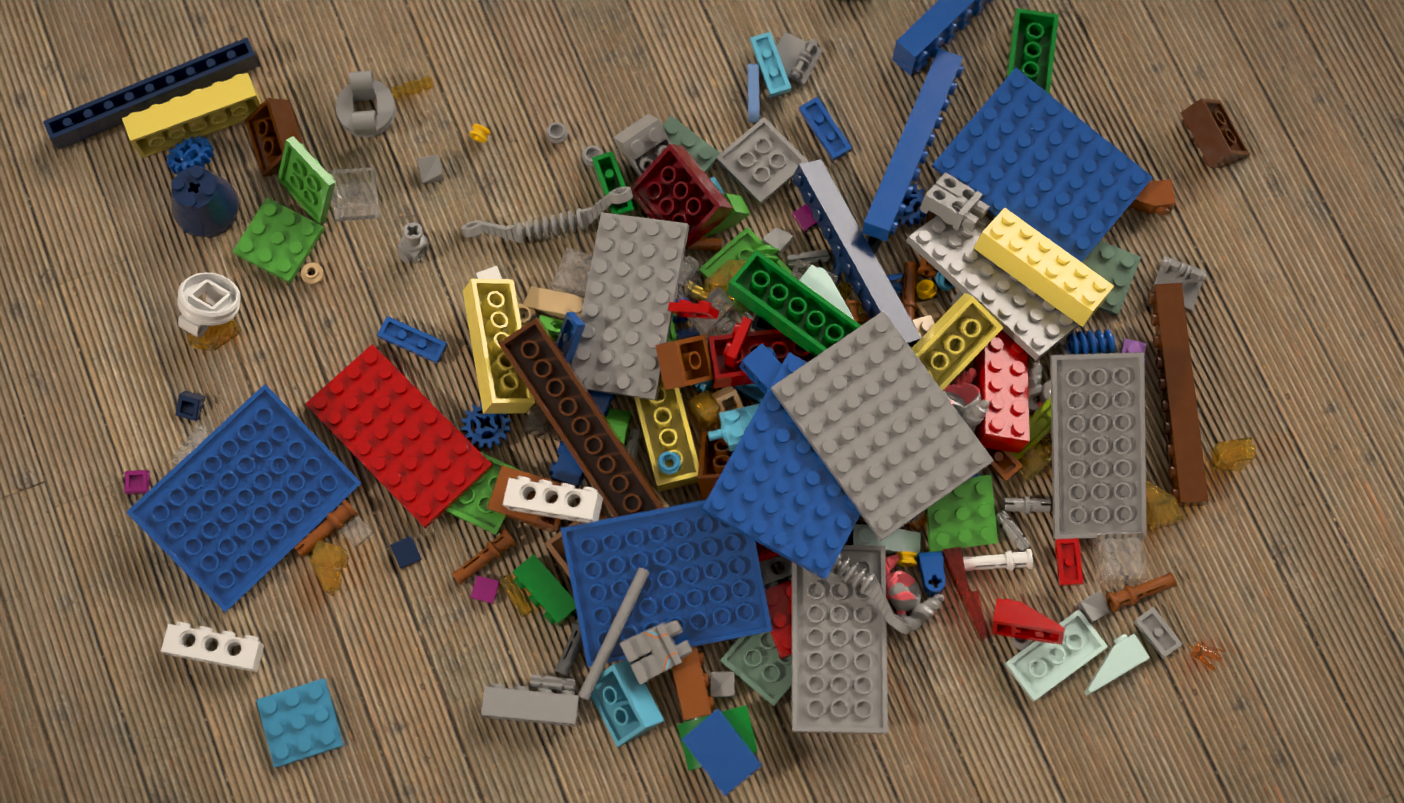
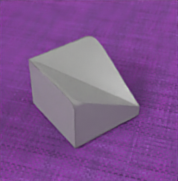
[417,154,444,184]
[762,227,793,257]
[1077,591,1110,624]
[711,672,734,698]

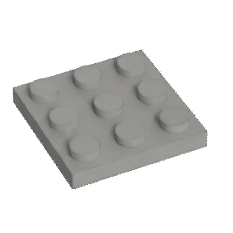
[716,117,809,206]

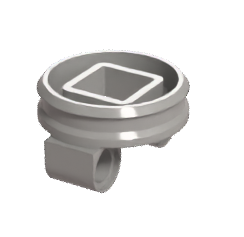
[336,70,396,137]

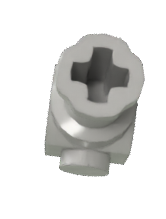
[397,222,429,264]

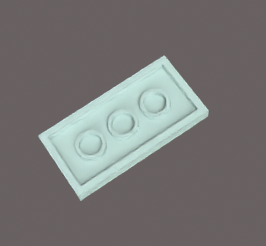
[1004,609,1108,702]

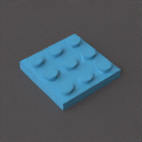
[256,678,344,768]

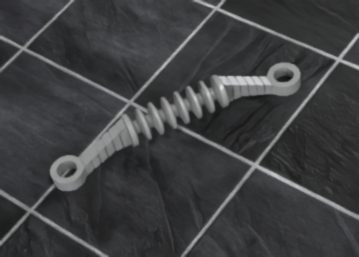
[461,186,633,244]
[830,552,913,635]

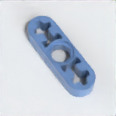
[747,64,759,123]

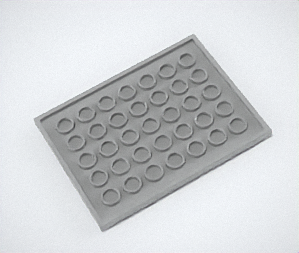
[771,311,994,541]

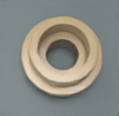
[301,262,324,284]

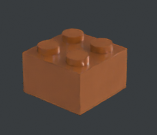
[655,335,714,390]

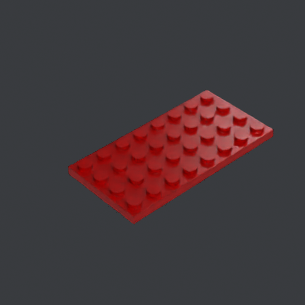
[305,344,493,529]

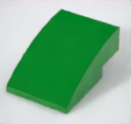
[677,705,758,771]

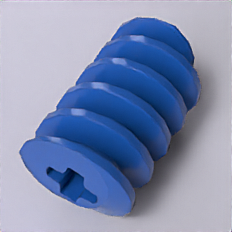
[1066,329,1116,355]

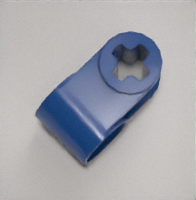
[918,551,946,597]

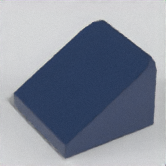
[675,326,700,340]
[175,391,206,421]
[390,536,422,569]

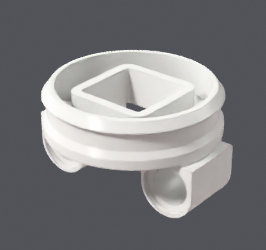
[177,273,241,338]

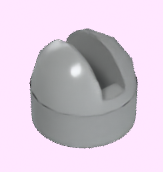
[1012,637,1031,650]

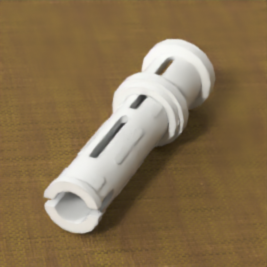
[961,549,1033,572]

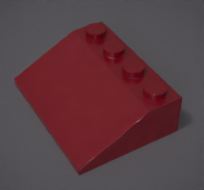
[630,144,734,249]

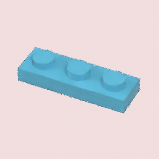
[750,32,791,98]

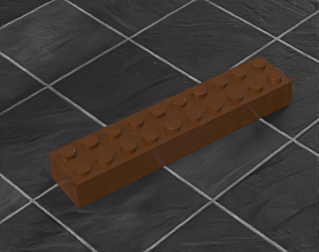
[498,318,665,517]

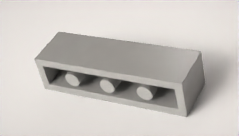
[481,683,580,727]

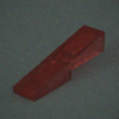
[942,547,987,641]

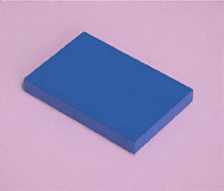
[682,709,763,796]

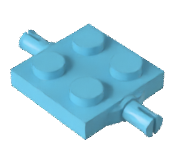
[708,404,760,452]

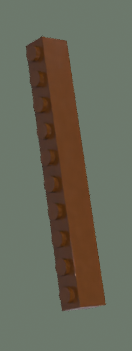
[1148,283,1209,507]

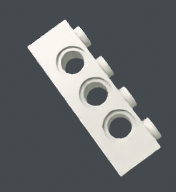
[503,476,603,523]
[161,622,264,673]

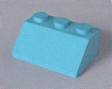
[591,659,664,747]

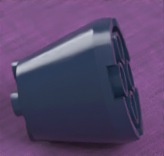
[171,165,239,238]

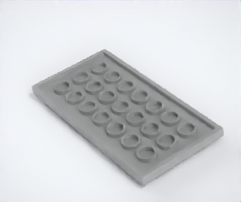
[571,212,689,401]
[906,214,1080,361]
[1050,352,1147,539]
[792,545,888,734]

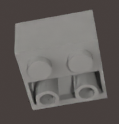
[613,114,671,177]

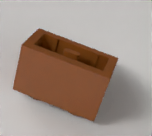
[486,465,561,533]

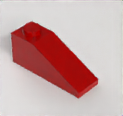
[992,598,1065,645]

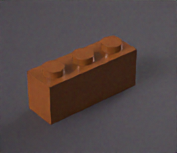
[671,646,715,722]

